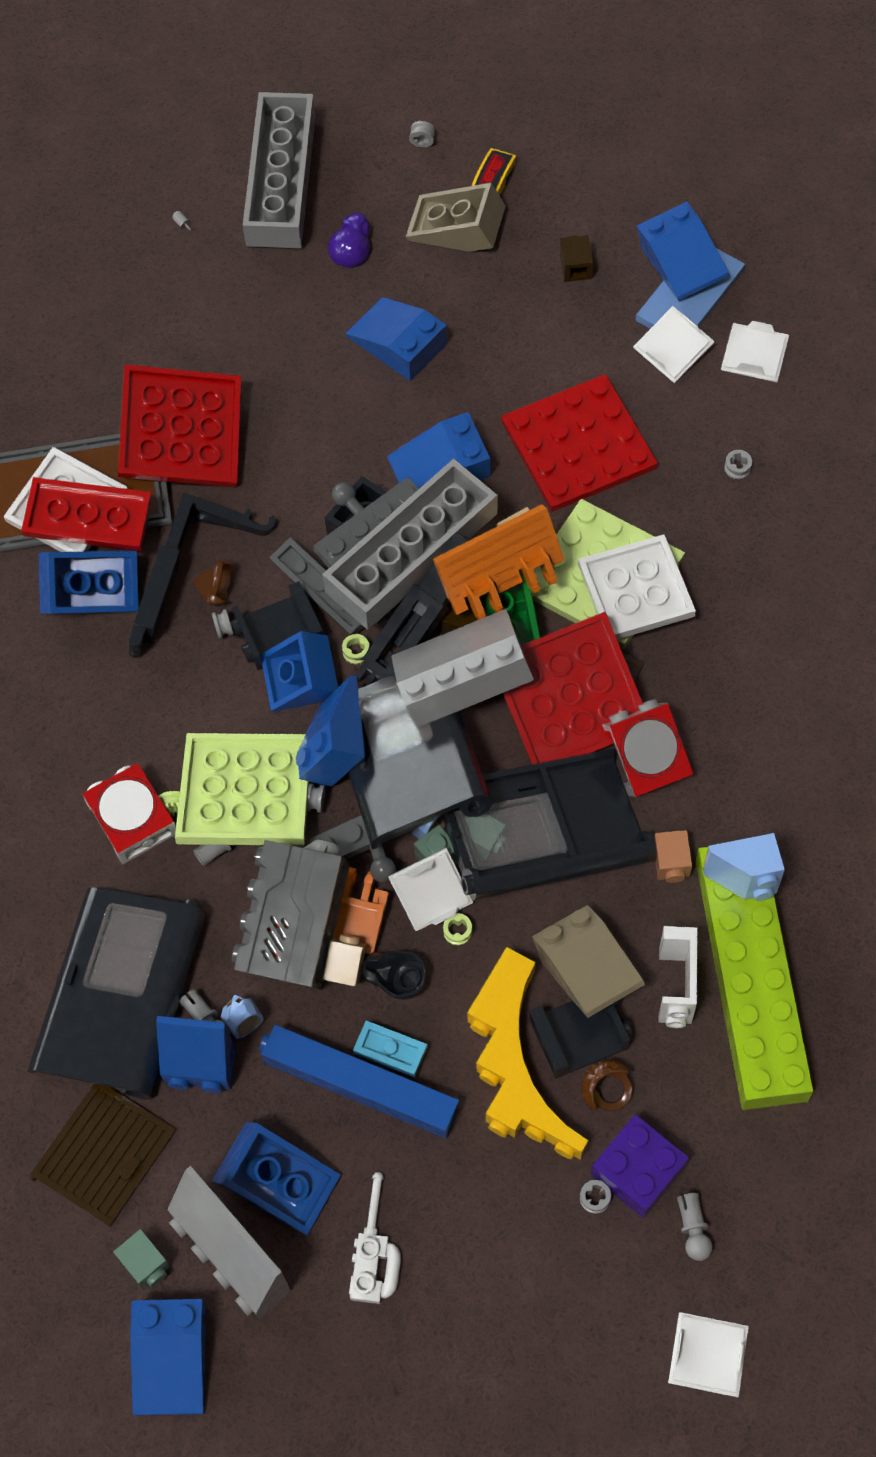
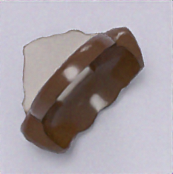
[193,559,234,605]
[581,1060,632,1111]

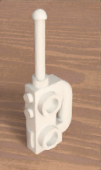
[349,1172,401,1304]

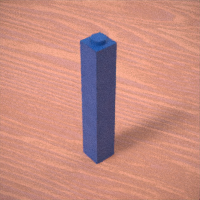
[259,1025,460,1139]

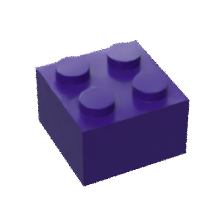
[591,1114,689,1219]

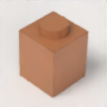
[654,830,692,883]

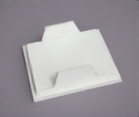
[633,306,714,383]
[721,321,789,382]
[388,848,473,931]
[668,1312,749,1397]

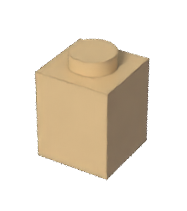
[323,934,367,986]

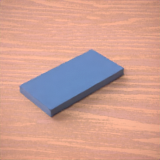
[636,248,745,329]

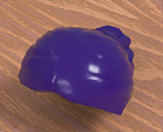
[328,213,370,268]

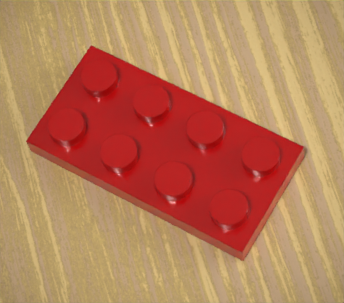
[21,477,152,551]

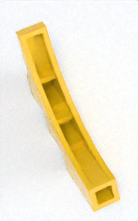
[467,947,588,1160]

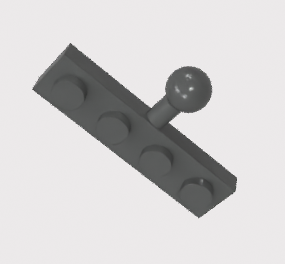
[313,477,419,568]
[269,537,364,635]
[310,816,434,883]

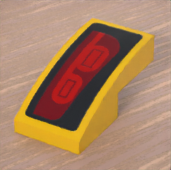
[472,148,517,195]

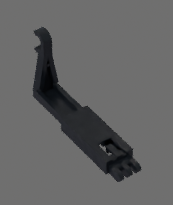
[129,493,275,658]
[355,532,471,686]

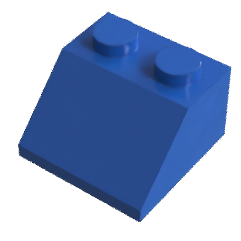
[260,631,338,712]

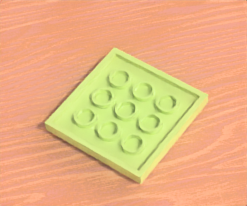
[531,499,685,649]
[175,733,309,846]

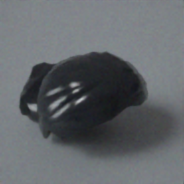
[361,951,427,1000]

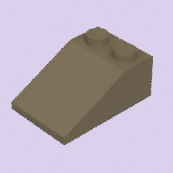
[406,183,506,252]
[532,905,645,1018]

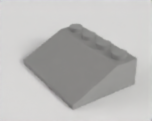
[391,609,534,728]
[167,1166,291,1319]

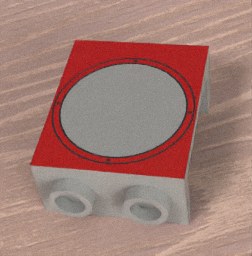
[602,699,693,797]

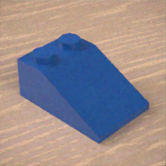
[637,202,729,301]
[345,297,447,381]
[387,412,490,489]
[38,551,138,614]
[296,675,365,787]
[156,1016,236,1093]
[212,1122,340,1235]
[130,1299,207,1416]

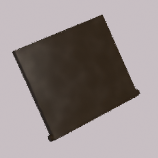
[29,1084,176,1227]

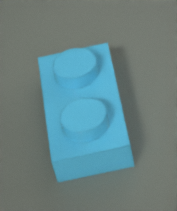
[353,1021,428,1078]

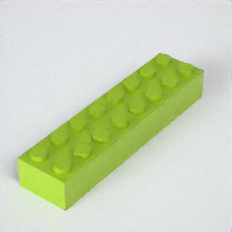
[696,847,813,1110]

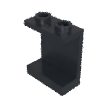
[230,581,323,671]
[529,1001,632,1079]

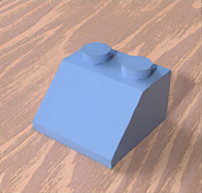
[703,833,785,901]

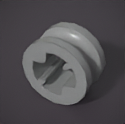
[409,121,435,147]
[724,450,752,479]
[211,609,233,639]
[307,783,326,813]
[580,1180,611,1214]

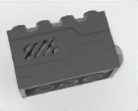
[232,840,350,990]

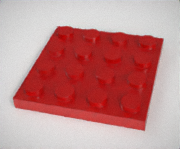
[118,364,241,488]
[501,374,658,513]
[502,612,642,765]

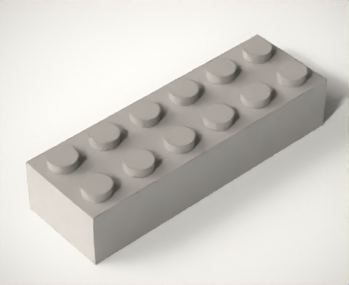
[243,92,316,248]
[322,459,498,630]

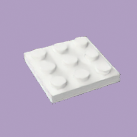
[4,447,128,552]
[578,534,696,639]

